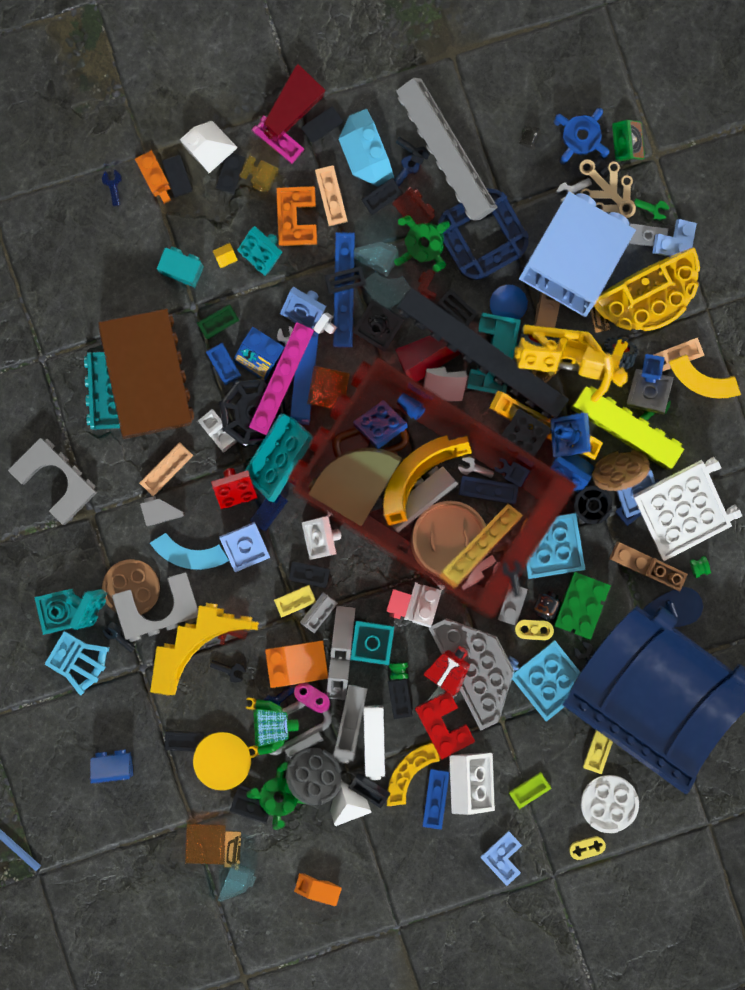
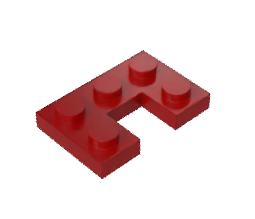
[415,691,475,760]

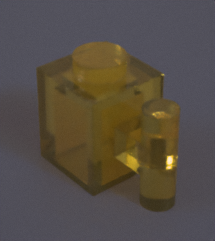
[240,156,279,192]

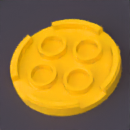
[193,732,251,790]

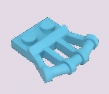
[45,631,110,695]

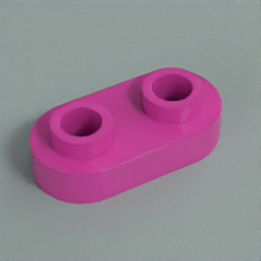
[294,683,330,713]

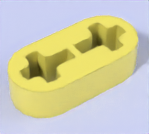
[569,836,606,860]

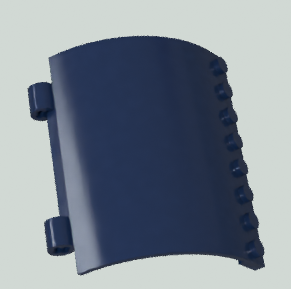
[562,606,745,795]

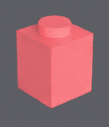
[386,589,411,619]

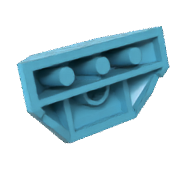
[339,109,395,187]

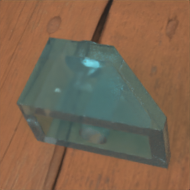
[353,242,399,276]
[218,862,256,902]

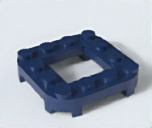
[438,188,529,280]

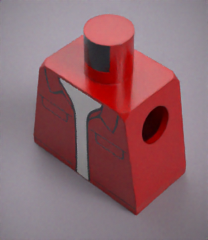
[424,646,470,696]

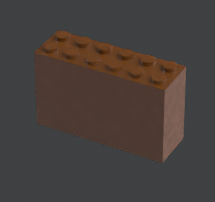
[98,309,194,439]

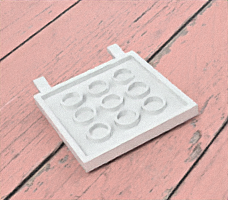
[633,457,742,561]

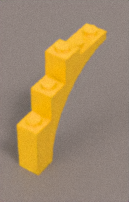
[150,603,259,695]

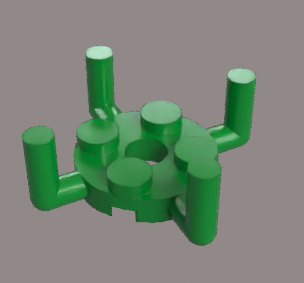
[394,215,450,272]
[246,762,305,830]

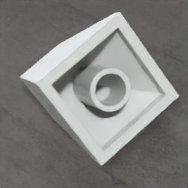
[180,121,237,173]

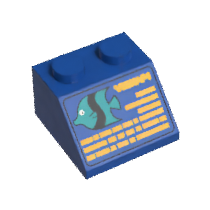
[233,327,285,381]

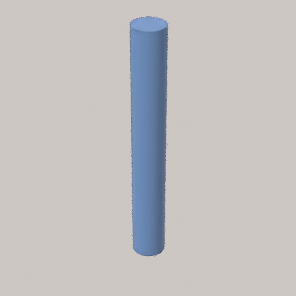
[0,829,41,871]

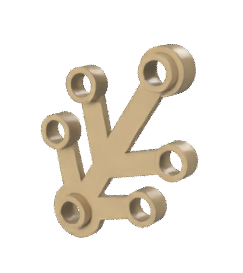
[579,159,636,218]

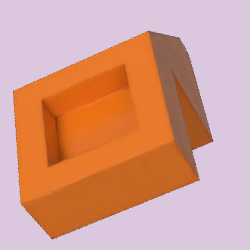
[294,873,342,906]

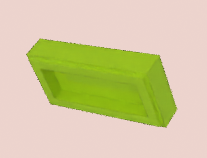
[509,772,552,809]

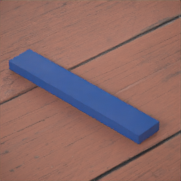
[333,232,355,348]

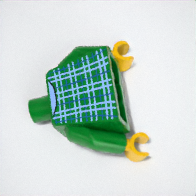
[246,698,299,758]

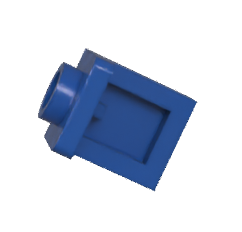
[641,354,665,383]

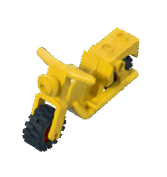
[514,325,638,402]

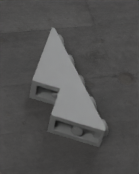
[327,606,356,700]

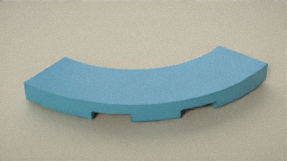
[150,533,229,570]

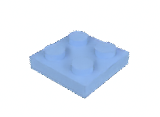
[220,522,270,572]

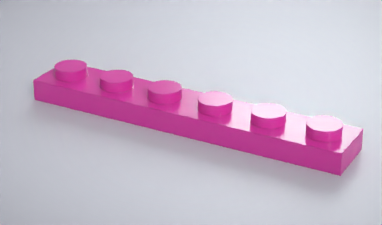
[249,322,314,435]

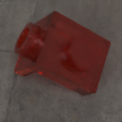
[418,269,437,300]
[218,629,248,645]

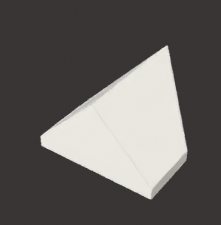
[330,780,371,826]

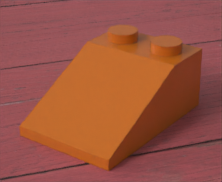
[265,641,328,688]

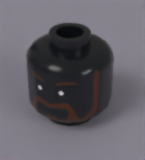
[534,591,562,621]

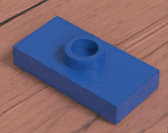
[206,342,241,385]

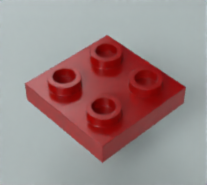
[211,468,257,509]

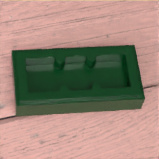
[197,304,240,340]

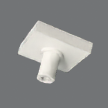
[302,516,341,560]

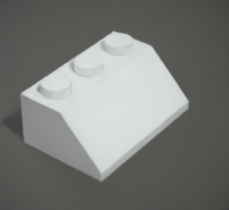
[449,753,495,815]

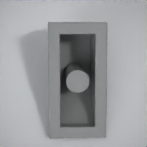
[140,496,185,526]

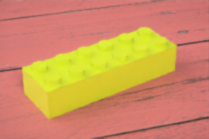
[570,386,684,470]

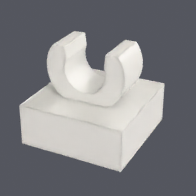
[313,313,337,334]

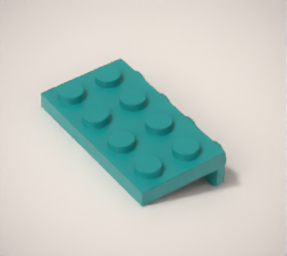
[84,352,120,430]
[245,414,314,502]

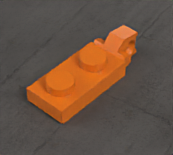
[135,150,171,204]

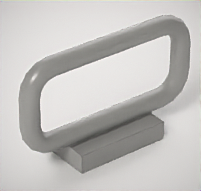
[270,699,332,758]

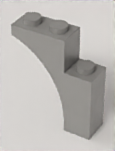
[334,684,368,763]

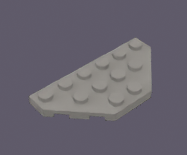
[428,618,514,731]

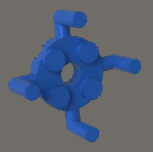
[554,108,609,165]

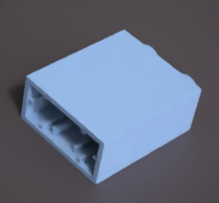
[519,192,636,317]

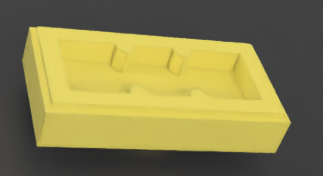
[274,585,316,618]

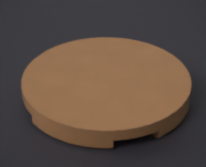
[592,450,650,491]
[102,559,160,615]

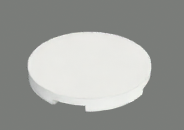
[581,775,639,833]

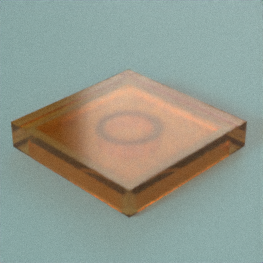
[307,366,350,411]
[185,824,226,865]

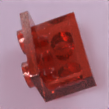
[392,187,435,224]

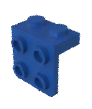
[547,455,594,493]

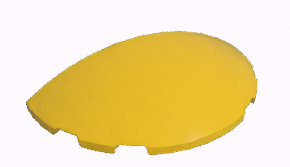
[594,247,700,331]

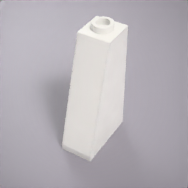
[364,705,385,780]

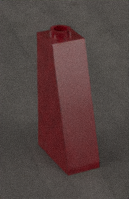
[263,64,326,142]
[395,335,461,385]

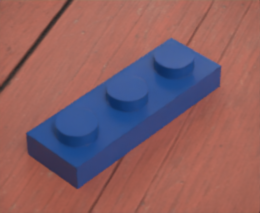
[423,769,450,830]

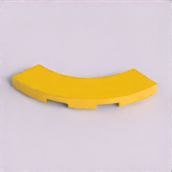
[668,354,741,398]
[387,743,440,806]

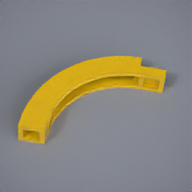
[489,391,603,460]
[383,435,472,525]

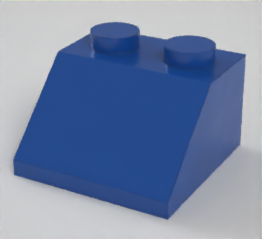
[90,749,134,783]

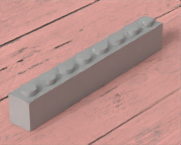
[396,78,498,220]

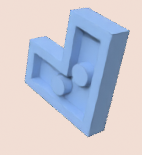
[652,219,697,257]
[480,831,522,886]

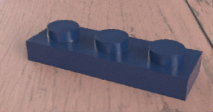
[459,476,519,504]

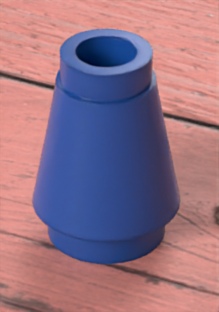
[397,393,426,420]

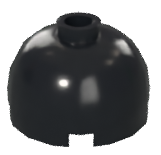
[573,486,612,524]

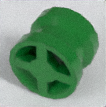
[690,556,711,578]
[389,662,409,679]

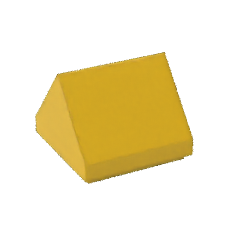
[213,243,238,268]

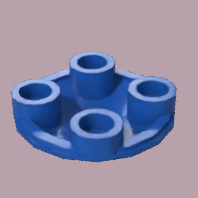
[490,285,528,319]

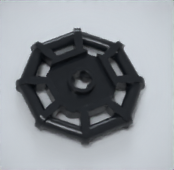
[218,377,286,448]

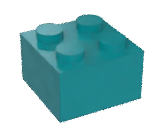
[157,246,204,288]
[350,621,394,665]

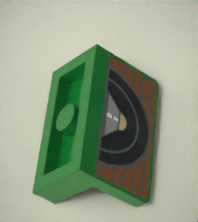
[612,120,645,162]

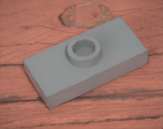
[629,224,668,247]
[300,592,338,633]

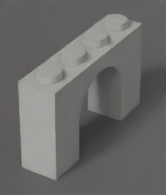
[8,438,97,525]
[112,572,198,642]

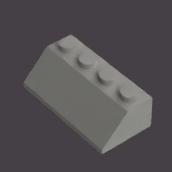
[382,466,458,533]

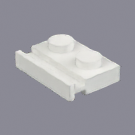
[404,582,442,628]

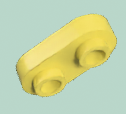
[515,620,554,640]

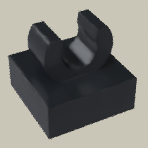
[585,155,613,178]

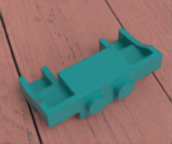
[466,313,521,394]

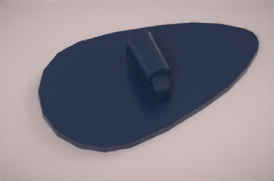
[642,587,703,627]

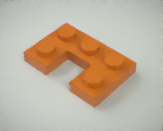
[277,186,317,246]

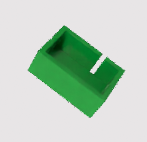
[553,572,611,640]

